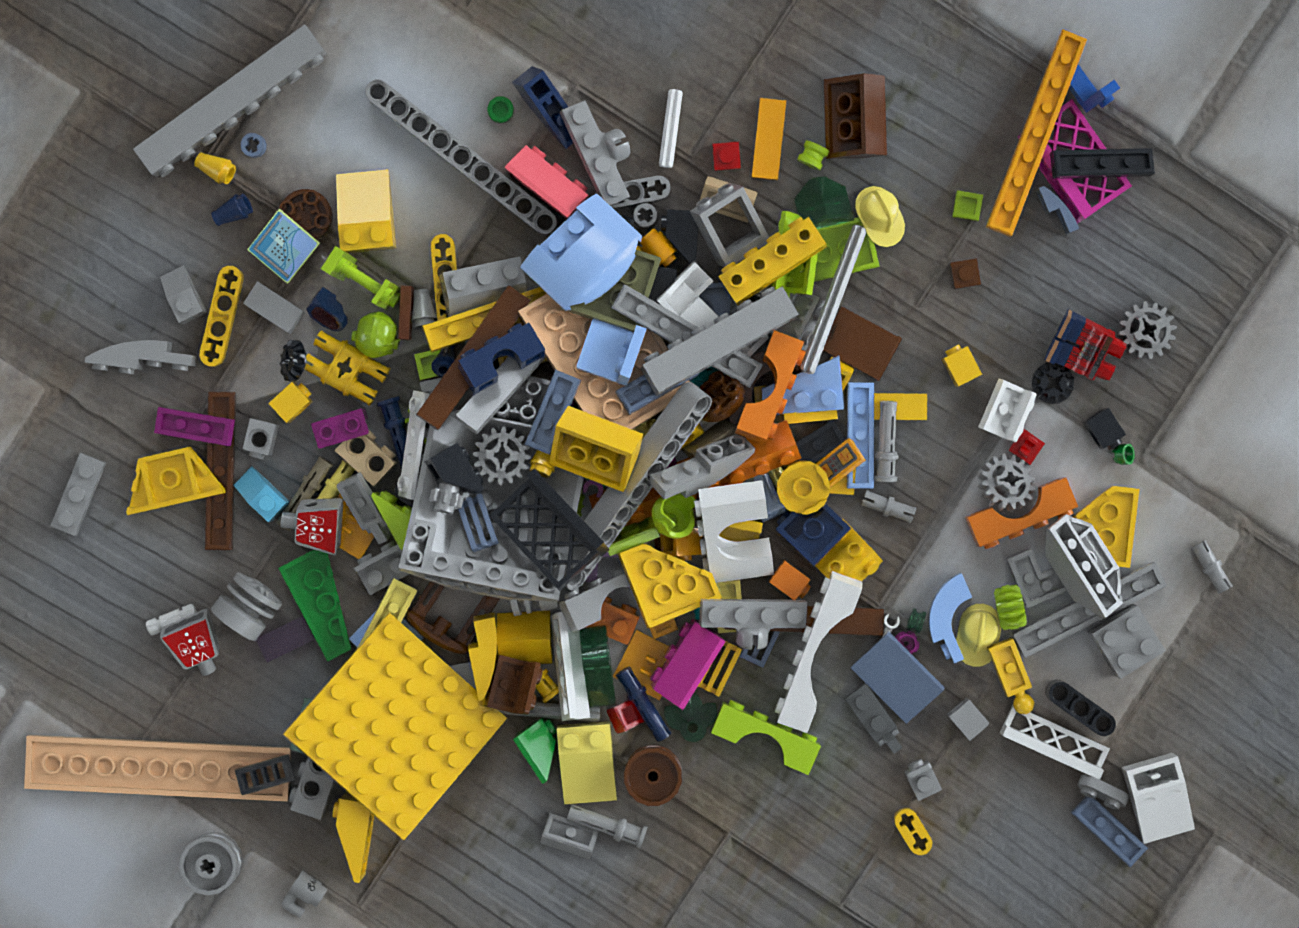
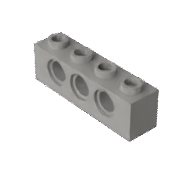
[289,757,336,820]

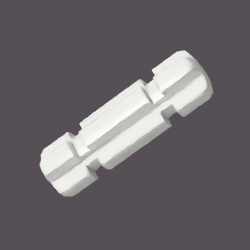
[146,604,197,635]

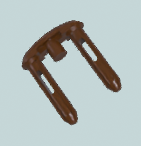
[406,581,500,655]

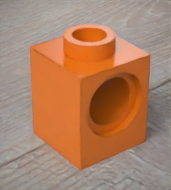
[768,560,811,600]

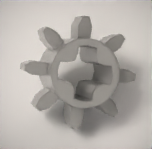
[429,483,464,515]

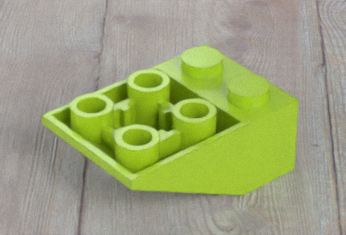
[371,490,412,550]

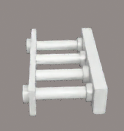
[397,390,430,500]

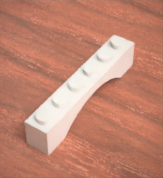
[775,571,862,733]

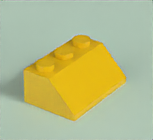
[549,406,643,492]

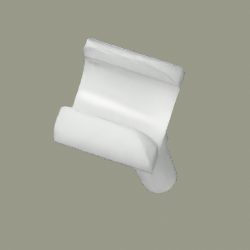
[882,614,900,637]

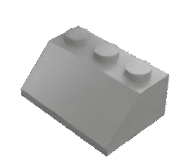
[439,257,527,317]

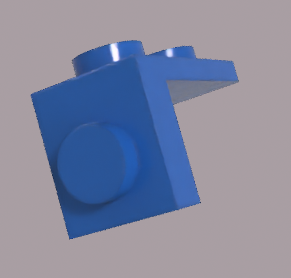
[1069,65,1120,113]

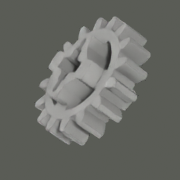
[1117,301,1177,359]
[473,427,531,486]
[978,454,1036,512]

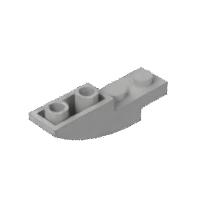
[85,340,197,374]
[649,434,755,499]

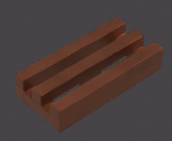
[398,286,414,340]

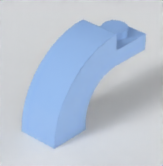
[928,573,972,663]

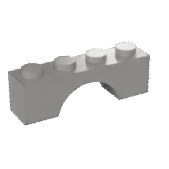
[558,567,632,632]

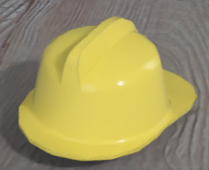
[855,186,905,247]
[956,604,1001,667]

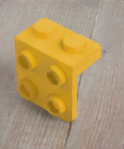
[816,518,883,582]

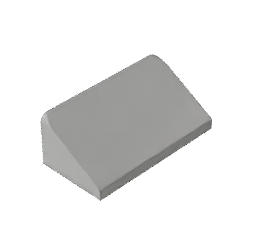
[540,813,599,859]

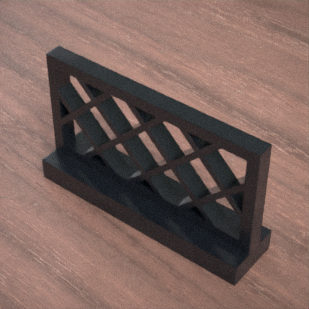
[489,469,610,591]

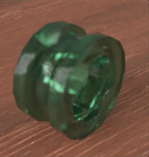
[906,608,926,634]

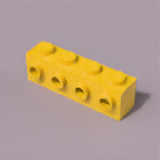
[718,217,827,306]

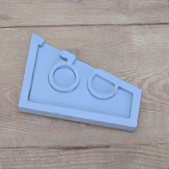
[762,355,844,414]

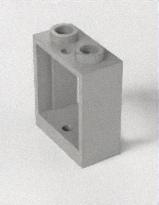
[690,183,769,267]

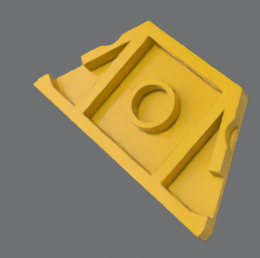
[126,447,226,515]

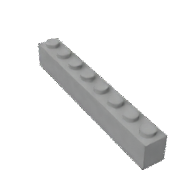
[133,24,327,177]

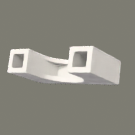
[694,480,774,583]

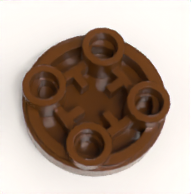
[279,189,333,240]
[699,371,745,422]

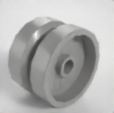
[179,832,243,895]

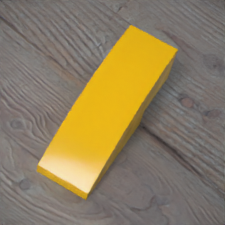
[468,612,497,700]

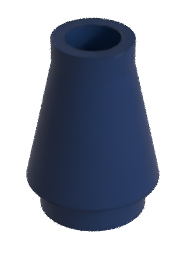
[211,194,253,226]

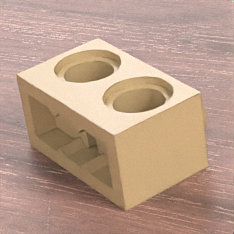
[334,430,397,487]

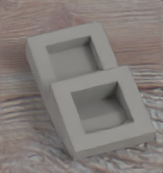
[243,281,305,334]

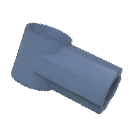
[746,473,787,523]

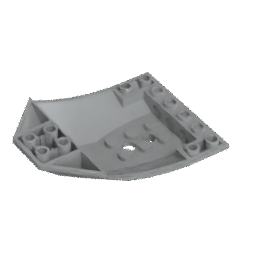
[398,376,584,602]

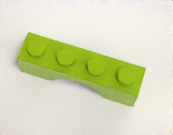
[711,700,821,775]

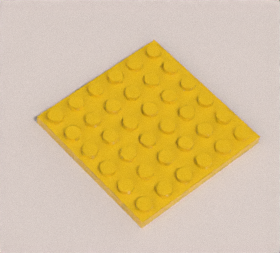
[283,613,507,840]

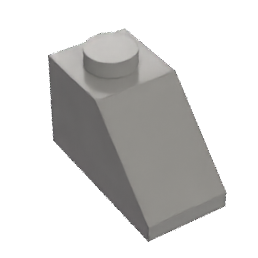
[160,265,208,324]

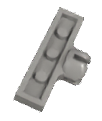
[559,100,630,206]
[699,599,807,650]

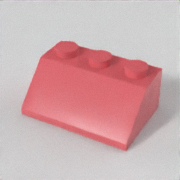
[505,145,589,220]

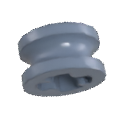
[241,133,267,158]

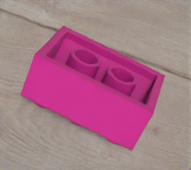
[650,618,725,710]

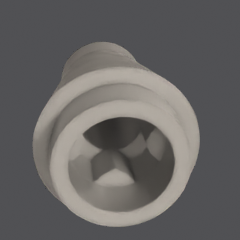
[411,289,437,329]

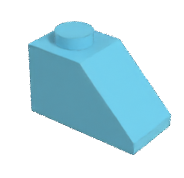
[234,466,290,522]

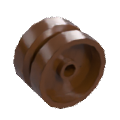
[624,744,682,806]

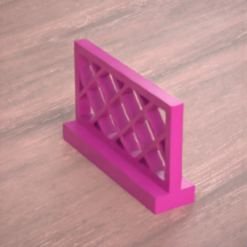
[1018,99,1132,224]

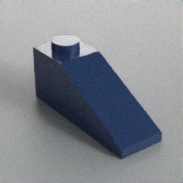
[512,66,573,149]

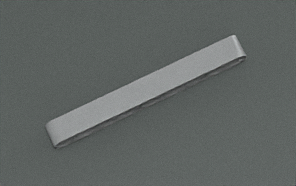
[365,79,558,236]
[563,382,712,590]

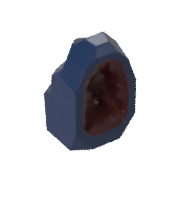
[306,287,348,332]

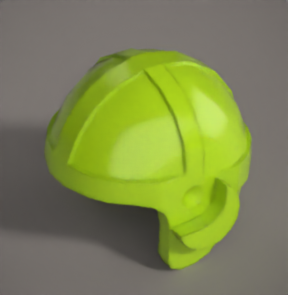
[351,311,400,358]
[651,493,696,539]

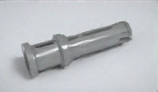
[874,401,898,482]
[567,804,648,849]

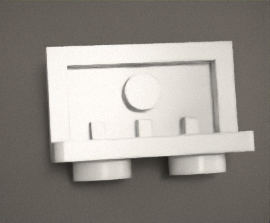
[978,379,1036,442]

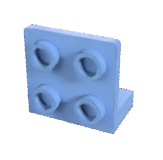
[576,319,647,386]

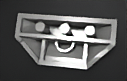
[1045,514,1123,618]

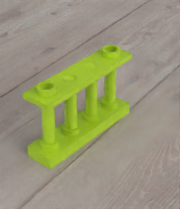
[321,246,401,310]

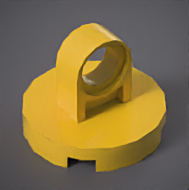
[777,461,830,515]

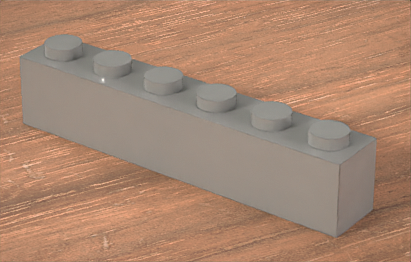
[641,286,799,396]

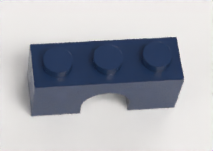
[458,323,545,395]

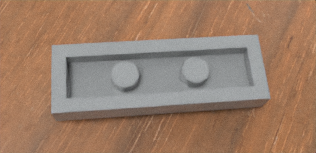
[51,453,106,536]

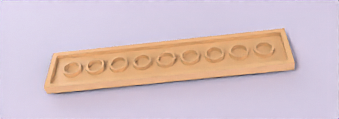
[24,735,291,801]

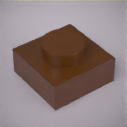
[950,258,981,289]

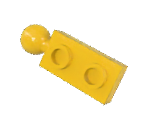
[987,638,1034,715]

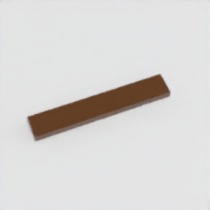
[416,285,531,431]
[205,392,236,550]
[724,606,884,636]

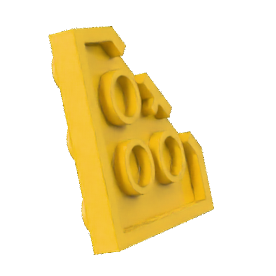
[1072,486,1140,568]
[618,543,722,628]

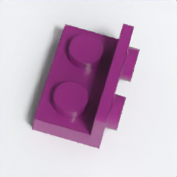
[311,408,369,448]

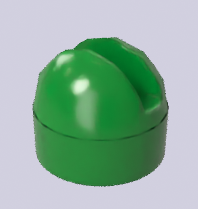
[1112,444,1135,465]

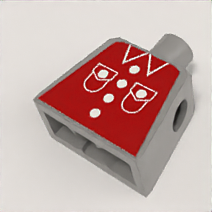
[281,498,344,555]
[160,608,220,676]

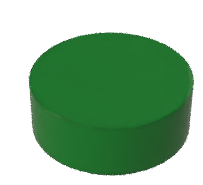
[487,96,514,124]

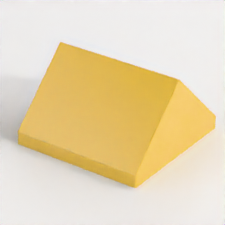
[497,611,553,664]

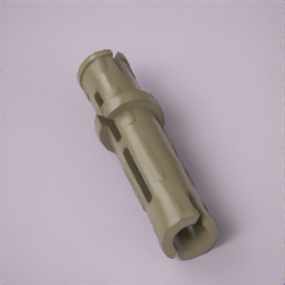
[276,456,334,531]

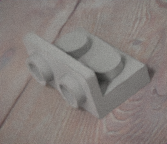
[771,294,825,351]
[353,540,409,595]

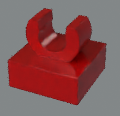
[1008,429,1045,465]

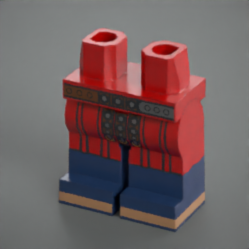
[1044,309,1127,381]

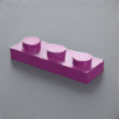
[154,407,235,446]

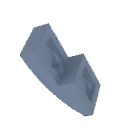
[1035,186,1079,234]

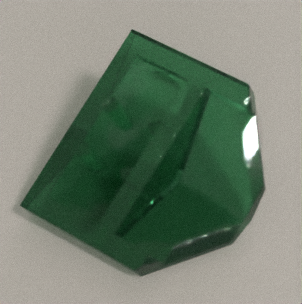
[794,176,854,229]

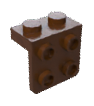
[484,655,542,715]

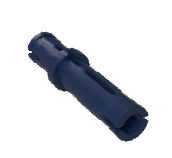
[616,666,671,742]

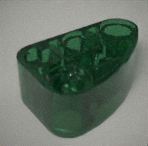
[579,625,616,708]

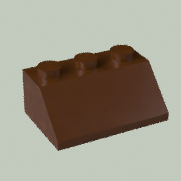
[824,73,887,159]

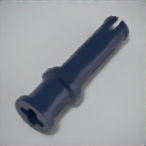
[377,396,420,473]

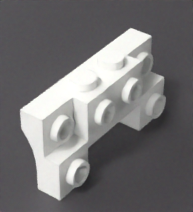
[656,261,769,357]

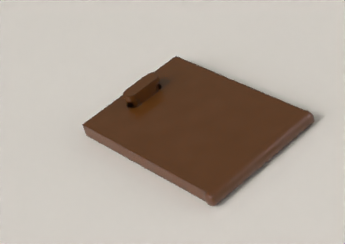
[823,307,902,381]

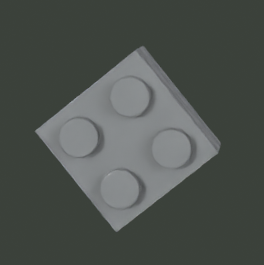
[1088,604,1166,679]

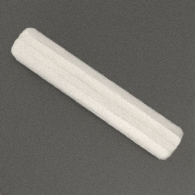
[659,89,682,168]

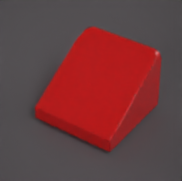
[606,700,645,734]

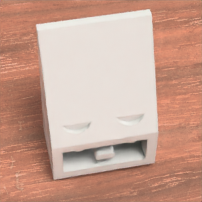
[1121,753,1195,844]

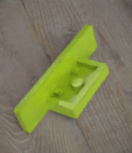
[771,211,818,297]

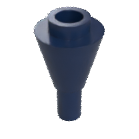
[431,345,456,377]

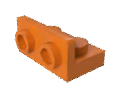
[585,596,640,645]

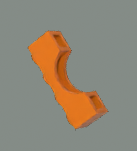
[735,330,806,445]
[965,477,1078,549]

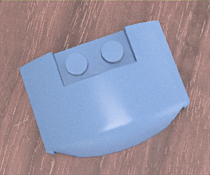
[520,194,642,311]

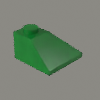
[513,717,557,784]

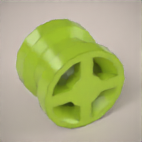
[797,140,829,171]

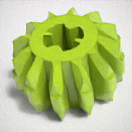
[994,585,1027,630]

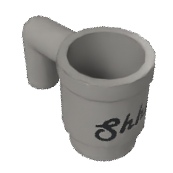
[282,870,328,918]

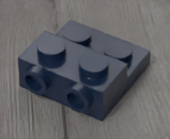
[776,503,851,567]

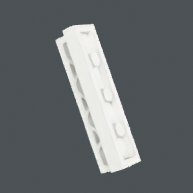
[550,612,590,721]
[1000,704,1110,780]

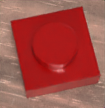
[712,142,741,171]

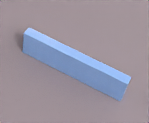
[847,382,874,489]

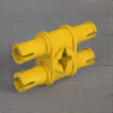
[304,330,391,406]

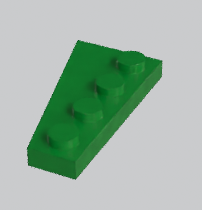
[278,550,351,662]

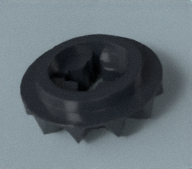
[279,340,306,382]
[1032,362,1074,404]

